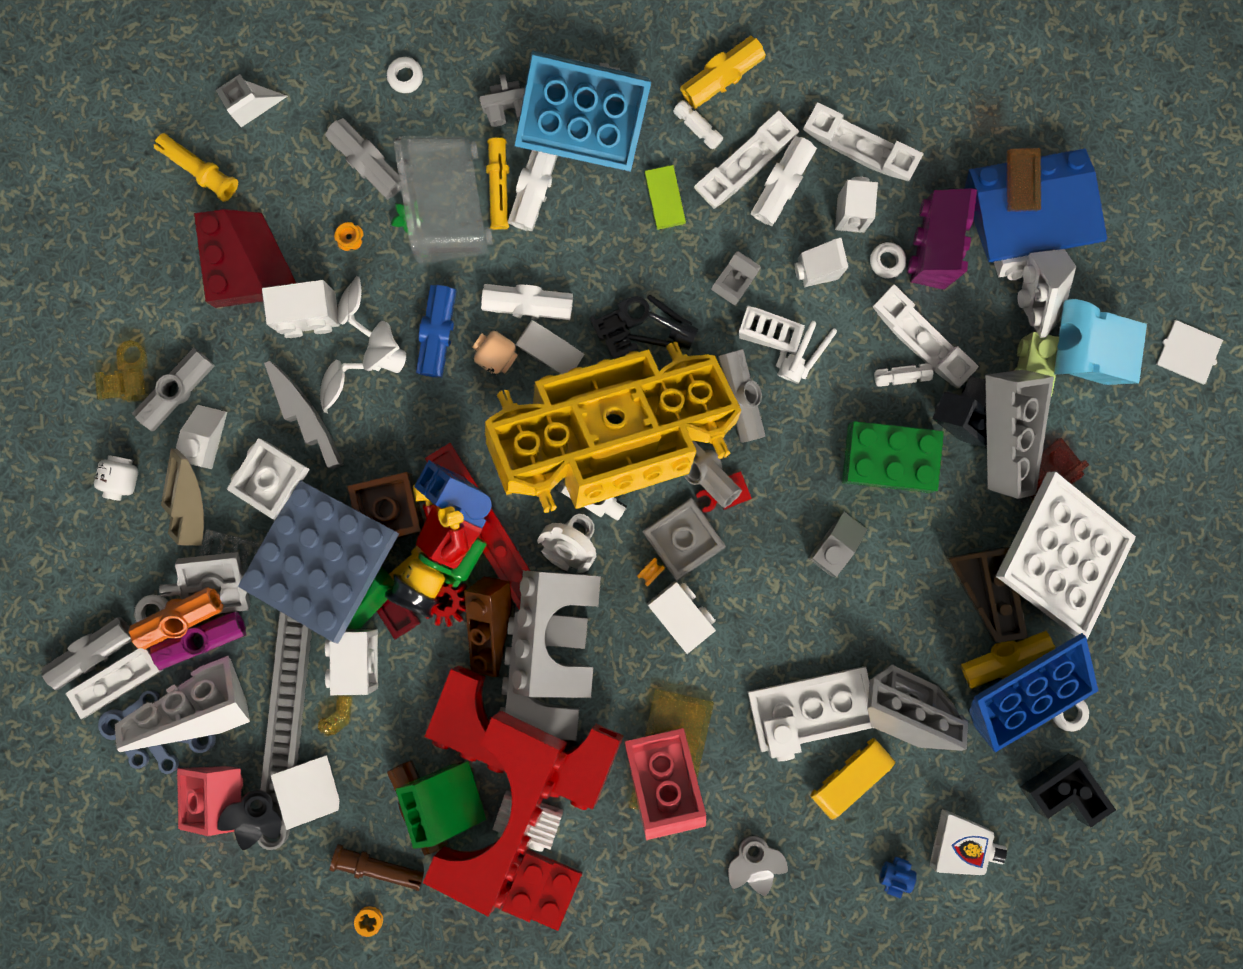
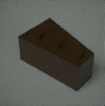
[946,547,1028,643]

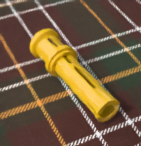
[154,133,238,202]

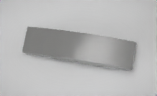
[264,361,344,469]

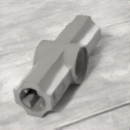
[325,118,405,200]
[132,347,215,431]
[718,349,765,443]
[684,441,742,508]
[41,617,132,690]

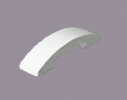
[803,102,924,181]
[694,111,799,209]
[873,284,979,389]

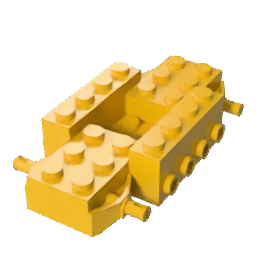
[485,342,742,513]

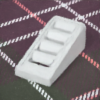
[739,306,805,354]

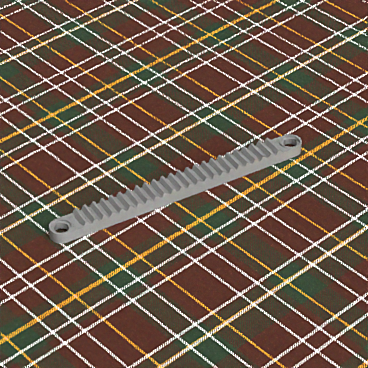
[257,488,320,850]

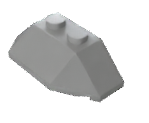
[867,665,968,751]

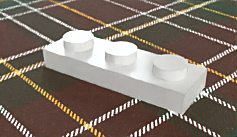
[66,647,163,719]

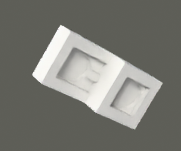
[515,320,585,374]

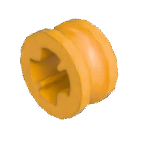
[637,557,666,586]
[354,906,383,937]

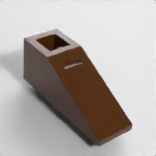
[464,576,512,677]

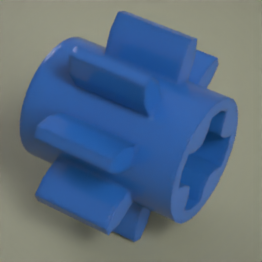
[879,857,917,899]

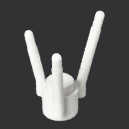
[775,321,837,384]

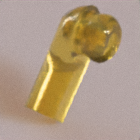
[318,695,352,736]

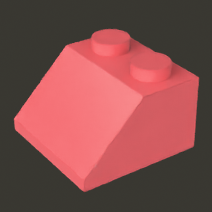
[177,766,243,836]

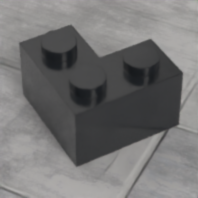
[932,376,987,448]
[1020,753,1116,827]

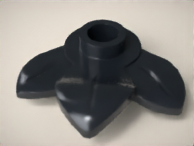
[217,790,282,850]

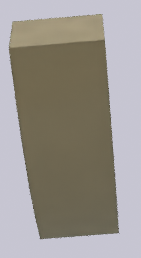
[161,448,204,546]

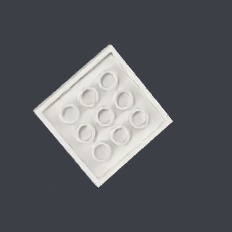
[996,472,1136,639]

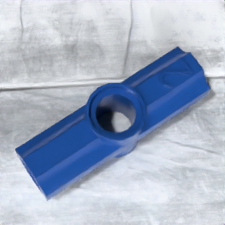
[416,285,457,378]

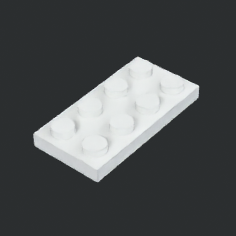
[747,666,873,752]

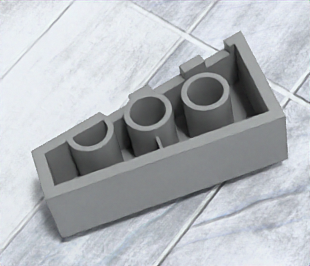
[985,370,1054,499]

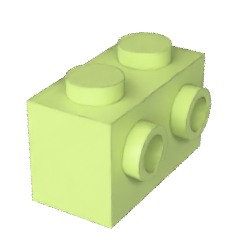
[1014,332,1059,397]

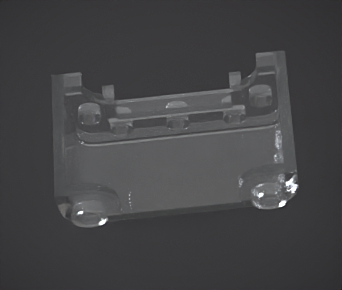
[394,136,493,265]

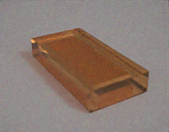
[1007,148,1041,212]

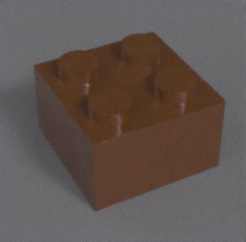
[348,472,424,539]

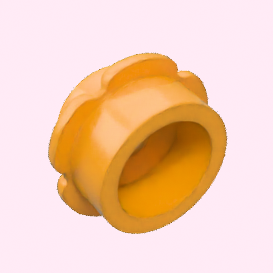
[334,222,364,251]

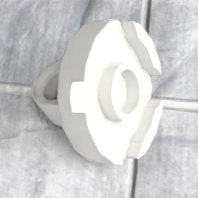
[537,514,597,573]

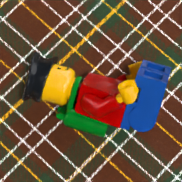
[385,460,492,618]

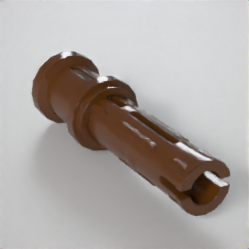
[329,844,425,891]

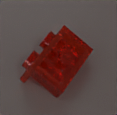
[1030,438,1089,500]

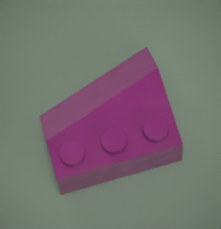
[907,188,977,290]

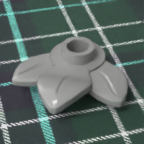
[728,836,788,896]

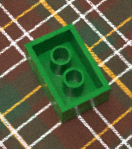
[842,421,944,493]

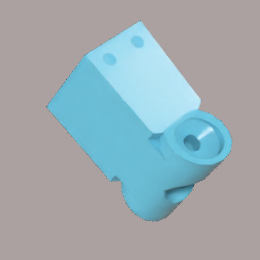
[1054,299,1147,385]

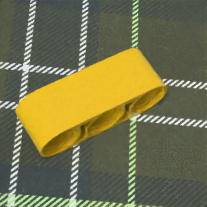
[810,738,895,820]

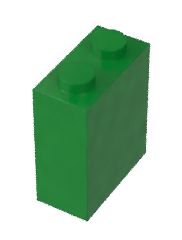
[395,761,487,849]

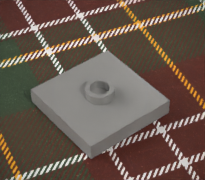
[642,498,726,581]

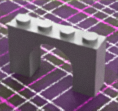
[512,570,601,698]
[500,611,588,741]

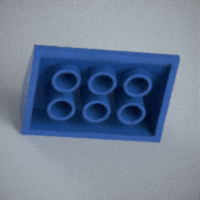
[964,148,1107,263]
[969,633,1098,752]

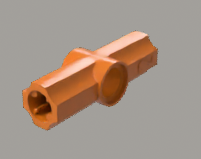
[128,587,223,650]

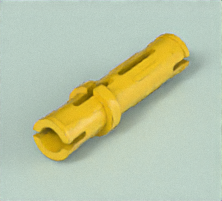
[486,138,510,230]

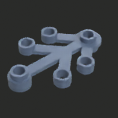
[98,690,216,774]

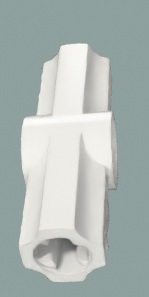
[751,136,817,226]
[508,150,558,231]
[481,284,573,320]

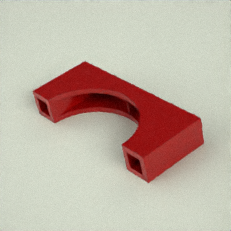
[424,665,624,810]
[423,711,567,917]

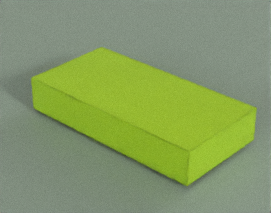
[644,165,686,230]

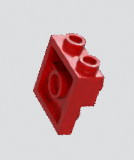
[502,849,582,931]

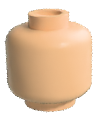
[472,331,518,375]

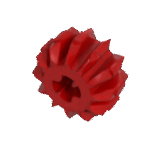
[425,578,467,627]

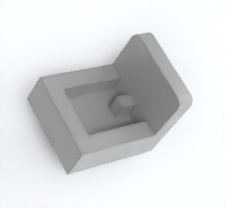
[711,251,761,306]

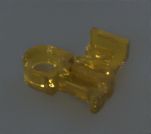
[95,340,149,402]

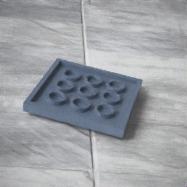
[238,480,399,644]

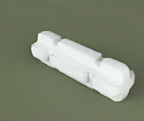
[673,100,723,149]
[874,363,934,387]

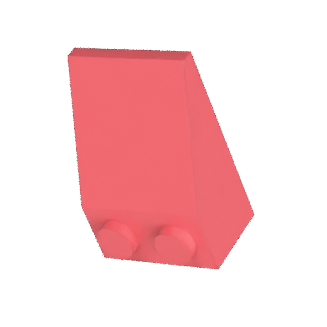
[625,728,706,840]

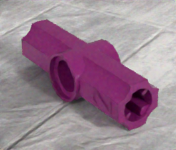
[150,611,247,670]

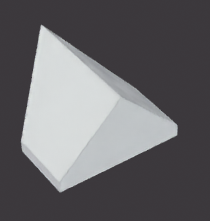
[216,74,288,127]

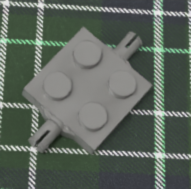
[159,552,251,614]

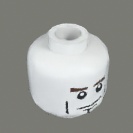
[94,455,138,501]

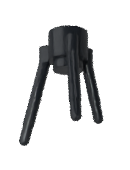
[628,295,698,350]

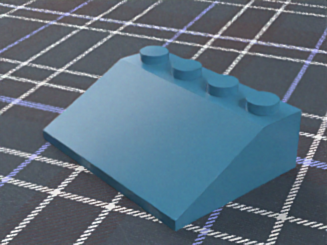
[515,50,651,172]

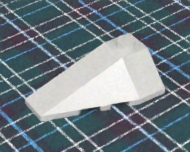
[115,656,250,752]

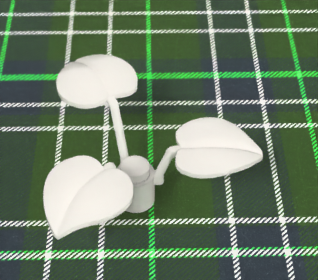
[320,276,406,414]

